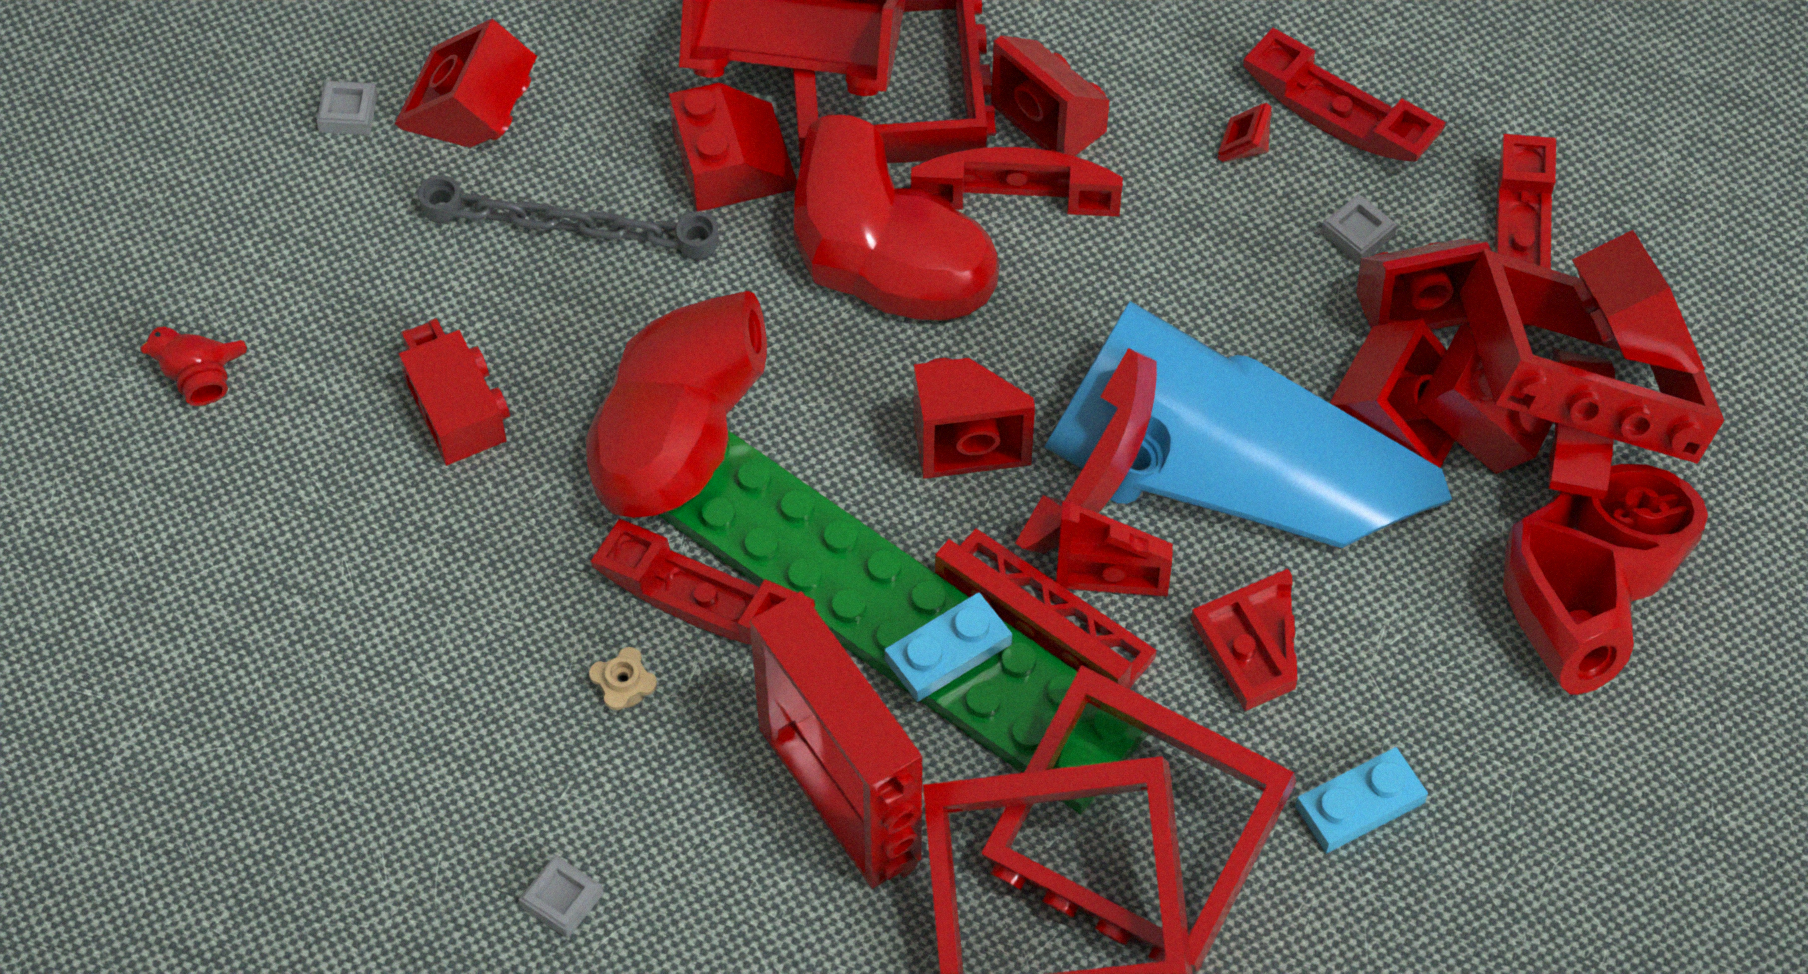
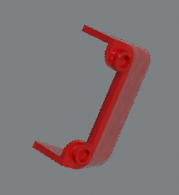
[679,0,906,96]

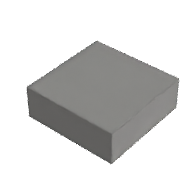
[316,81,378,135]
[1321,193,1397,265]
[518,855,604,939]

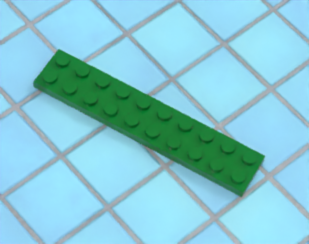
[658,430,1148,815]

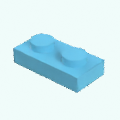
[884,592,1012,702]
[1295,747,1428,854]

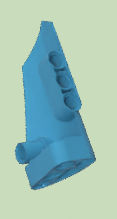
[1044,301,1452,548]

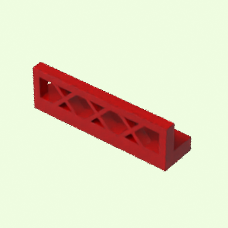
[935,528,1157,689]

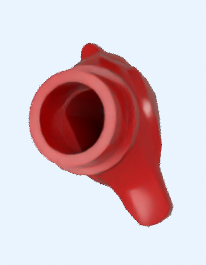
[140,326,247,406]

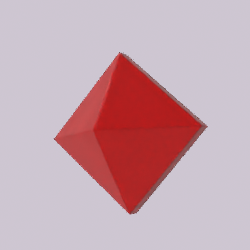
[1217,102,1272,162]

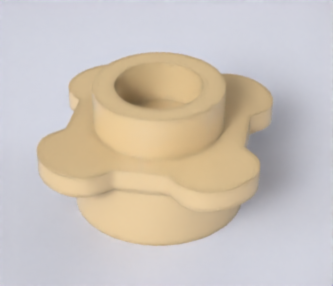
[589,647,657,710]

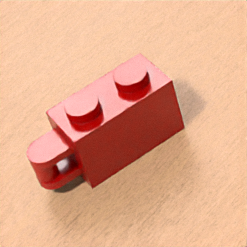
[399,318,510,466]

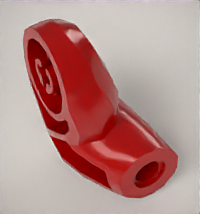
[794,115,1000,321]
[586,291,767,518]
[1503,464,1708,695]

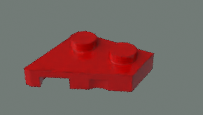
[1056,501,1173,597]
[1190,569,1298,711]

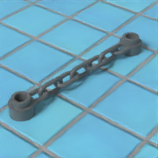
[418,175,719,260]

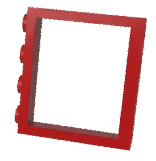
[793,0,996,166]
[1459,249,1725,464]
[750,591,922,889]
[981,665,1296,972]
[923,756,1193,974]

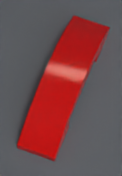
[1243,27,1446,162]
[1495,134,1556,326]
[911,147,1123,217]
[1015,348,1157,554]
[1549,349,1615,500]
[591,518,816,645]

